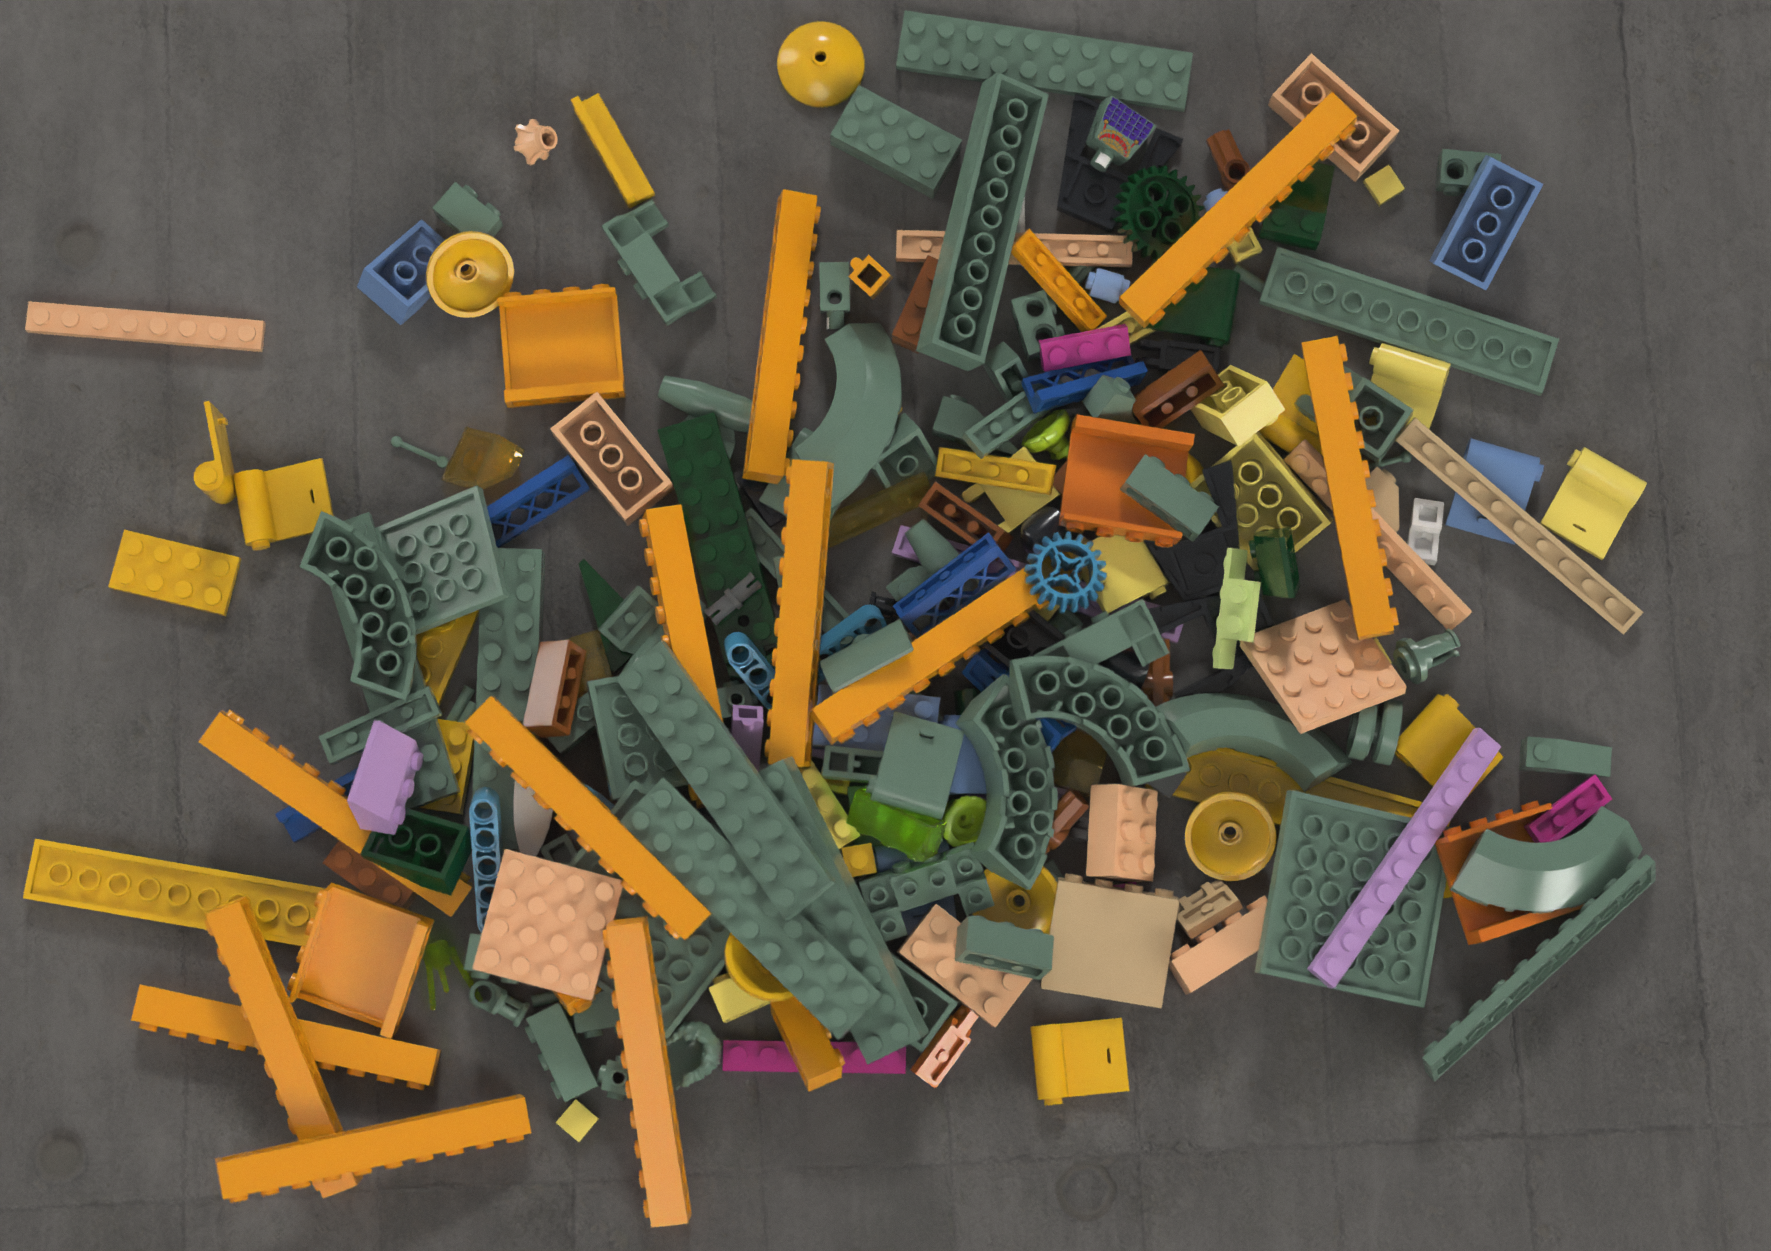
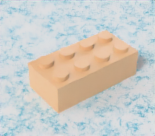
[1268,53,1399,182]
[550,392,674,526]
[1168,895,1267,995]
[896,904,1032,1028]

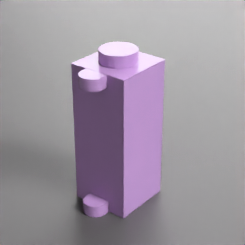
[730,705,763,772]

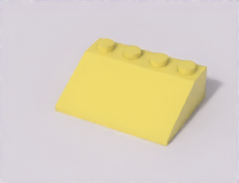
[1189,431,1333,570]

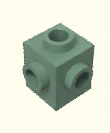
[717,680,758,724]
[597,1055,629,1101]

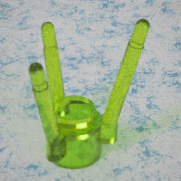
[423,940,483,1011]

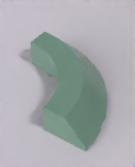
[794,323,902,508]
[300,511,417,701]
[1009,656,1190,786]
[955,674,1058,890]
[1156,693,1352,792]
[1450,806,1643,913]

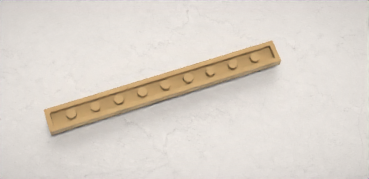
[1395,417,1644,635]

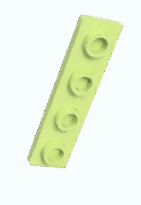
[1212,548,1261,670]

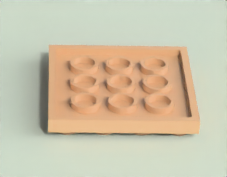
[1240,599,1407,734]
[472,849,623,1001]

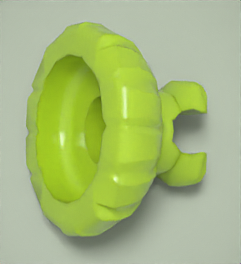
[1021,409,1070,460]
[941,795,986,848]

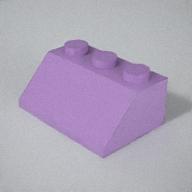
[347,720,423,835]

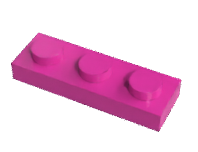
[1038,324,1131,372]
[1524,774,1612,843]

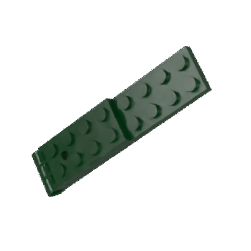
[657,412,778,682]

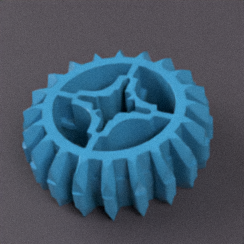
[1024,531,1107,614]

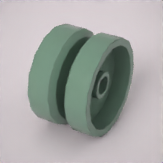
[1346,699,1403,766]

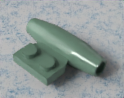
[658,375,752,461]
[885,519,979,631]
[598,585,708,676]

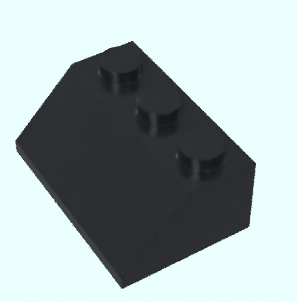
[981,610,1066,669]

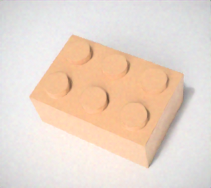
[1086,784,1158,882]

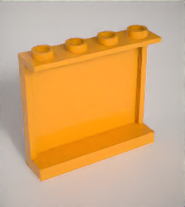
[497,284,626,408]
[287,883,435,1039]

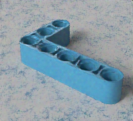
[723,604,887,710]
[469,787,503,933]

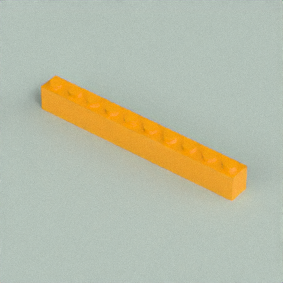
[1119,92,1357,328]
[742,189,821,484]
[1302,336,1399,640]
[765,459,834,767]
[639,504,723,809]
[811,551,1082,745]
[465,696,712,940]
[198,709,473,917]
[205,896,363,1198]
[603,916,692,1228]
[131,984,441,1091]
[215,1094,531,1203]

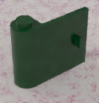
[1142,259,1241,349]

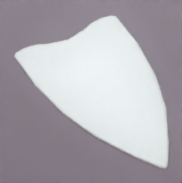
[513,781,553,857]

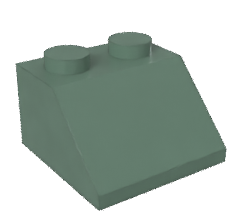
[870,413,937,503]

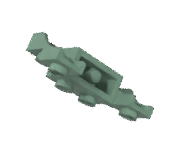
[601,200,717,326]
[1034,599,1170,667]
[858,842,995,942]

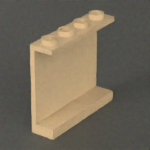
[1040,873,1179,1008]

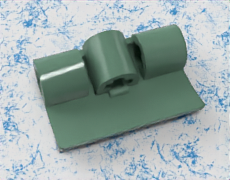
[820,619,914,693]

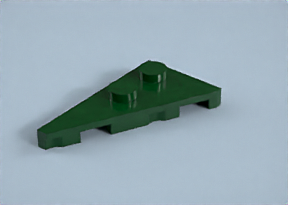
[579,559,633,674]

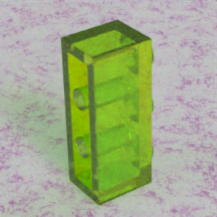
[846,786,947,862]

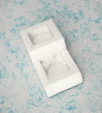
[1407,498,1444,565]

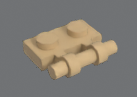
[1176,879,1243,940]

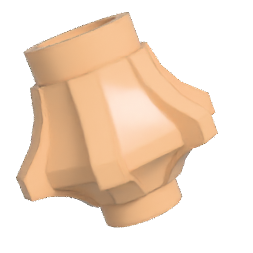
[514,119,558,165]

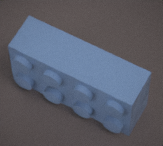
[1429,155,1543,290]
[813,684,940,751]

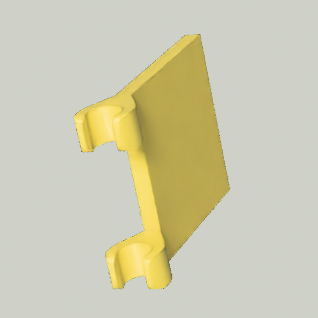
[962,447,1060,534]

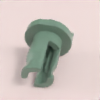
[1392,628,1461,684]

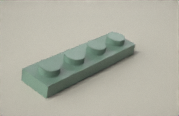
[962,379,1062,459]
[318,686,443,765]

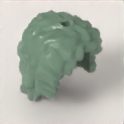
[666,1021,722,1091]

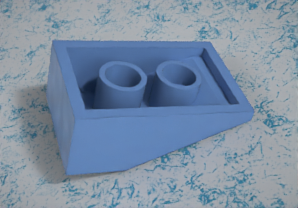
[357,219,445,325]

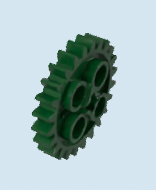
[1113,165,1205,262]

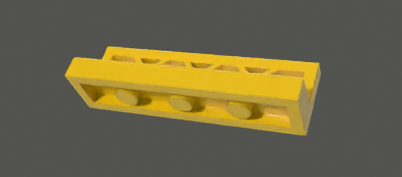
[571,93,655,209]

